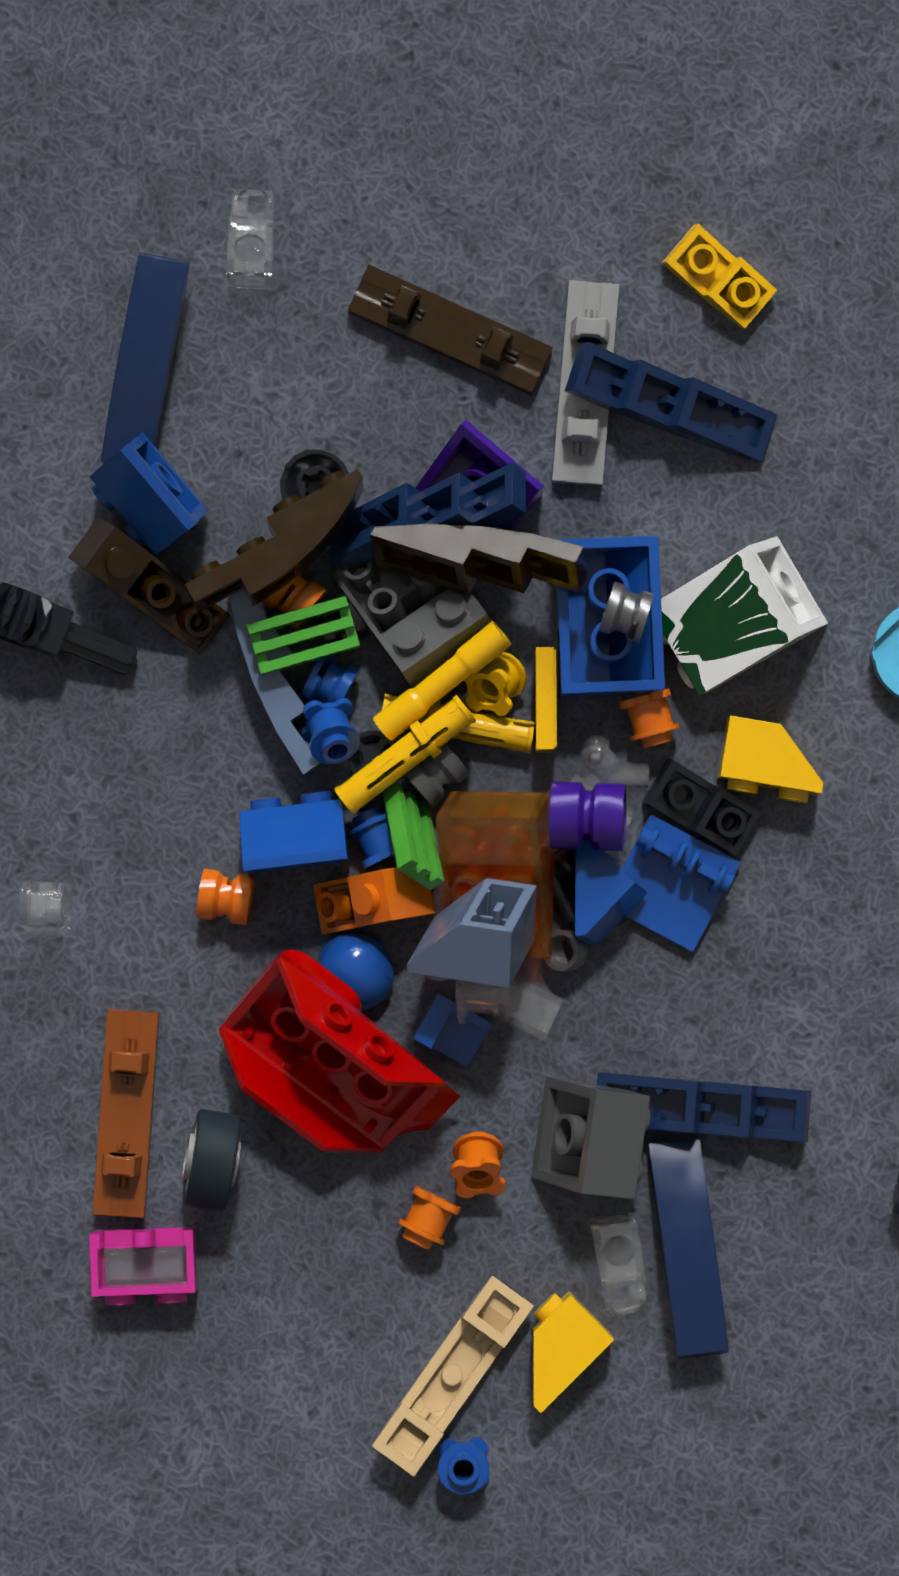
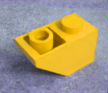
[717,715,824,803]

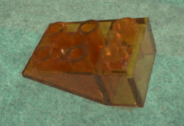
[436,791,555,959]

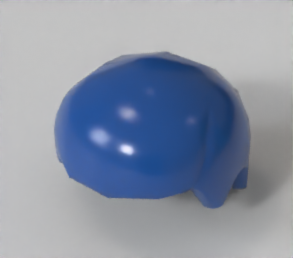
[316,930,394,1011]

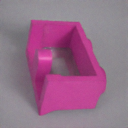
[89,1226,198,1305]

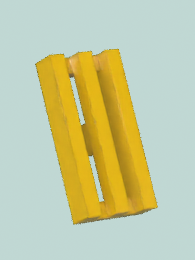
[535,647,557,753]

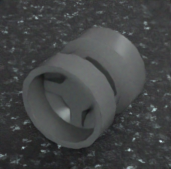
[403,744,471,808]

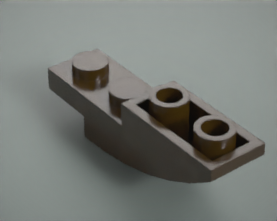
[185,469,364,613]

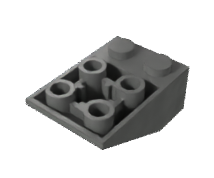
[327,561,491,689]

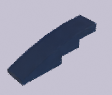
[100,252,190,462]
[565,342,777,462]
[329,462,526,567]
[597,1072,812,1142]
[648,1138,729,1359]

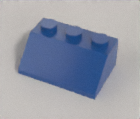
[555,535,665,699]

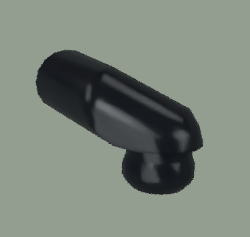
[542,849,575,926]

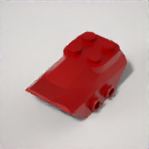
[218,950,461,1153]

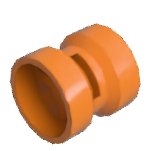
[261,575,328,630]
[196,868,255,926]

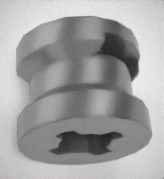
[599,582,654,643]

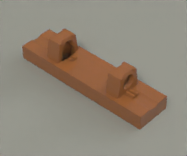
[93,1009,160,1218]

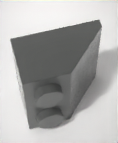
[531,1076,650,1199]

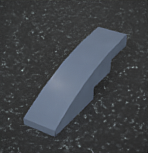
[229,589,322,777]

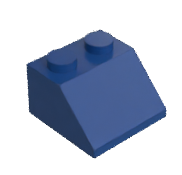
[89,432,208,555]
[239,791,350,874]

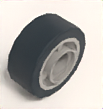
[182,1109,241,1212]

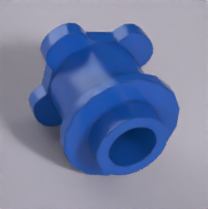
[301,698,360,764]
[348,806,395,869]
[438,1437,489,1495]

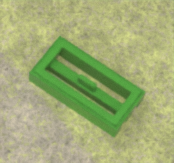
[247,596,360,675]
[383,782,444,890]

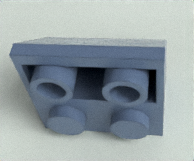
[407,878,537,989]

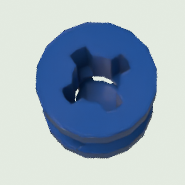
[301,655,360,703]

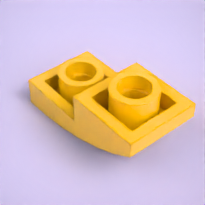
[662,224,777,329]

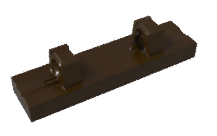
[348,264,553,396]

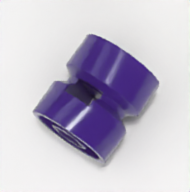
[549,781,627,851]

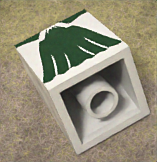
[661,536,828,696]

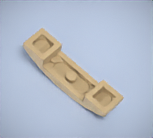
[371,1276,534,1477]

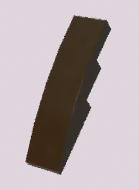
[370,524,588,595]

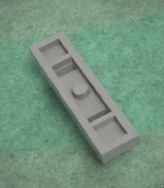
[552,280,619,487]

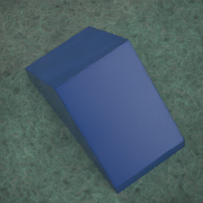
[575,842,648,945]

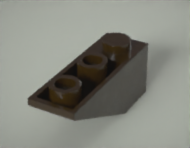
[68,517,230,655]

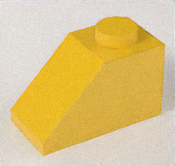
[532,1291,614,1413]

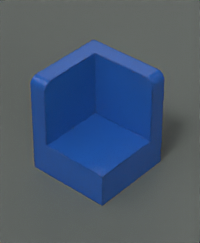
[413,993,492,1066]

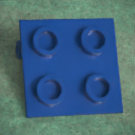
[622,815,741,952]

